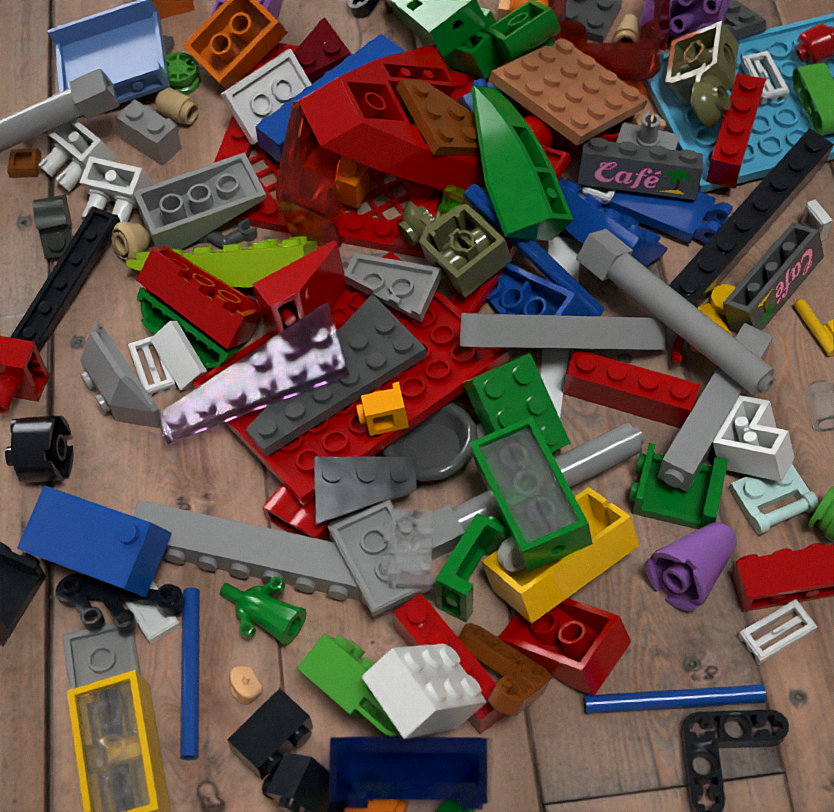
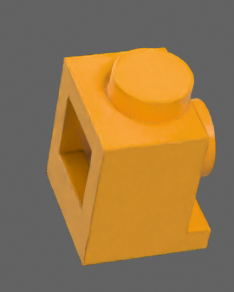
[356,382,409,436]

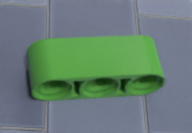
[792,62,834,136]

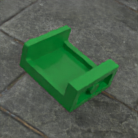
[629,443,728,529]
[435,513,508,623]

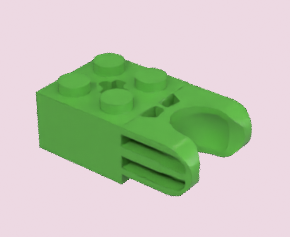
[297,633,421,741]

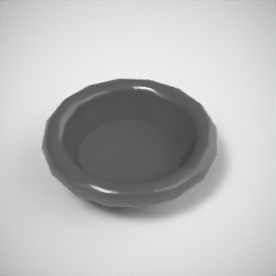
[382,403,478,481]

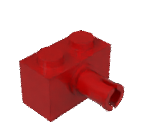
[0,336,49,414]

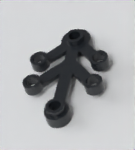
[56,574,186,634]

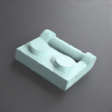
[729,464,820,535]

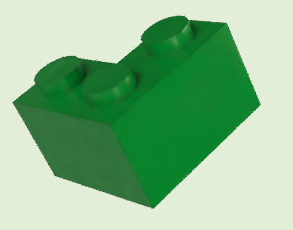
[444,7,504,79]

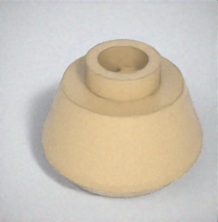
[111,222,150,260]

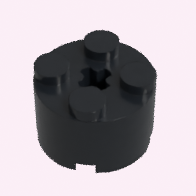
[5,415,74,483]

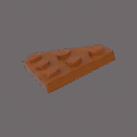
[396,79,481,156]

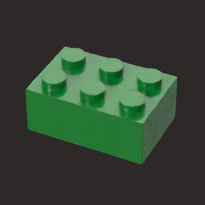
[462,353,571,453]

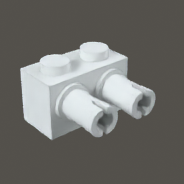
[38,119,117,192]
[79,156,154,222]

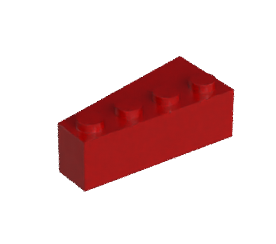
[136,246,262,349]

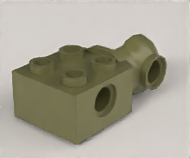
[665,21,739,128]
[397,201,512,298]

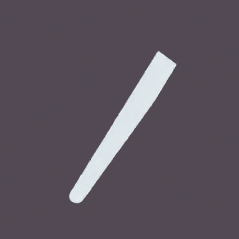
[541,235,580,418]

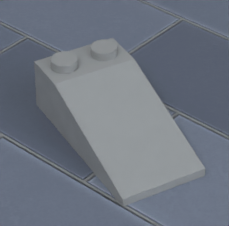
[133,152,267,249]

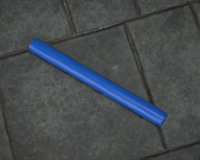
[180,588,200,761]
[584,684,766,714]

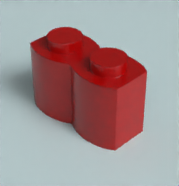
[262,484,333,541]

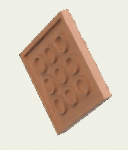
[488,38,648,146]

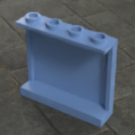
[47,0,170,104]

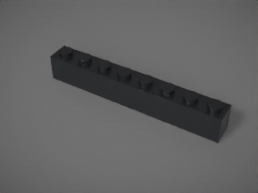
[669,128,834,308]

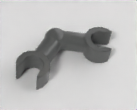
[197,219,258,249]

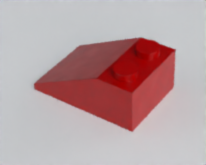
[498,598,631,696]

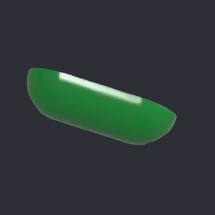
[137,288,238,368]

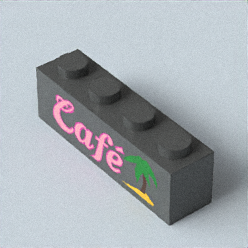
[577,137,703,200]
[723,222,824,332]

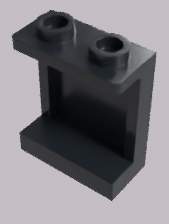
[0,542,46,647]

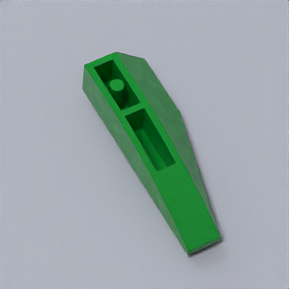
[471,85,574,241]

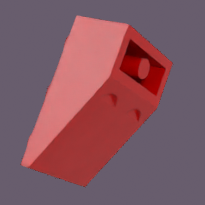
[252,240,347,348]

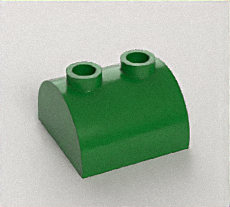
[485,0,560,63]

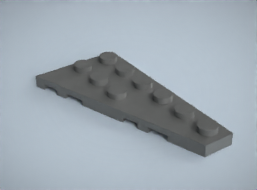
[246,294,427,457]

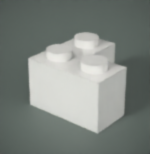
[712,395,795,482]

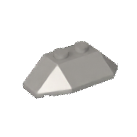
[80,321,164,428]

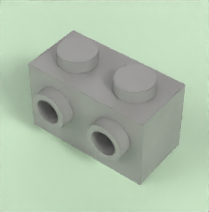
[115,100,182,166]

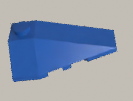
[487,263,589,316]

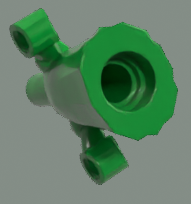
[220,577,307,645]

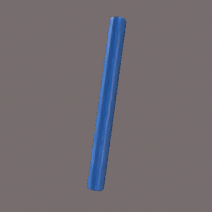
[463,184,605,316]

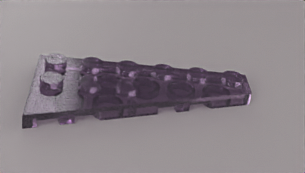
[159,302,350,444]

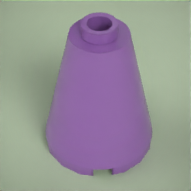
[646,522,737,611]

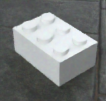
[362,644,487,739]

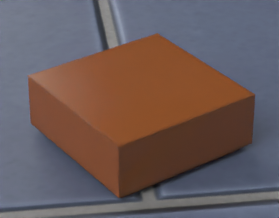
[7,148,41,178]

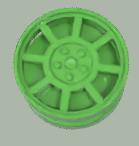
[164,52,201,95]
[808,486,834,541]

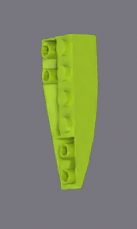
[126,236,317,288]

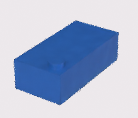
[17,485,172,598]

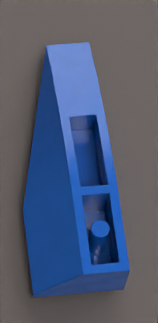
[558,177,668,267]

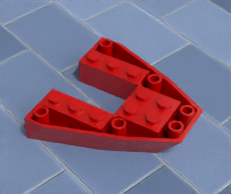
[298,45,488,197]

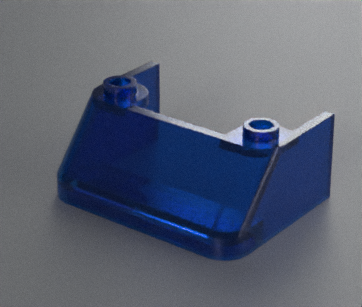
[329,736,493,809]

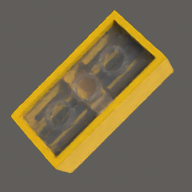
[67,670,171,812]

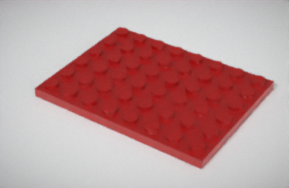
[192,252,509,506]

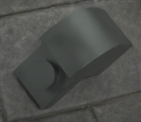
[33,194,73,259]

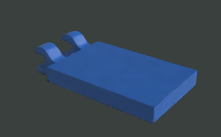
[609,190,733,244]

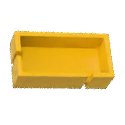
[482,487,640,623]

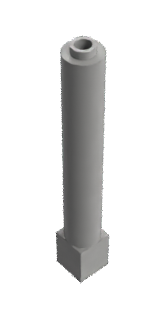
[0,68,119,152]
[576,229,775,395]
[413,422,645,561]

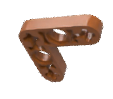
[458,623,552,716]

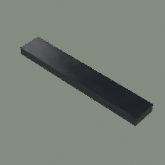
[11,206,121,353]

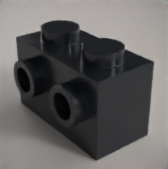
[227,688,313,780]

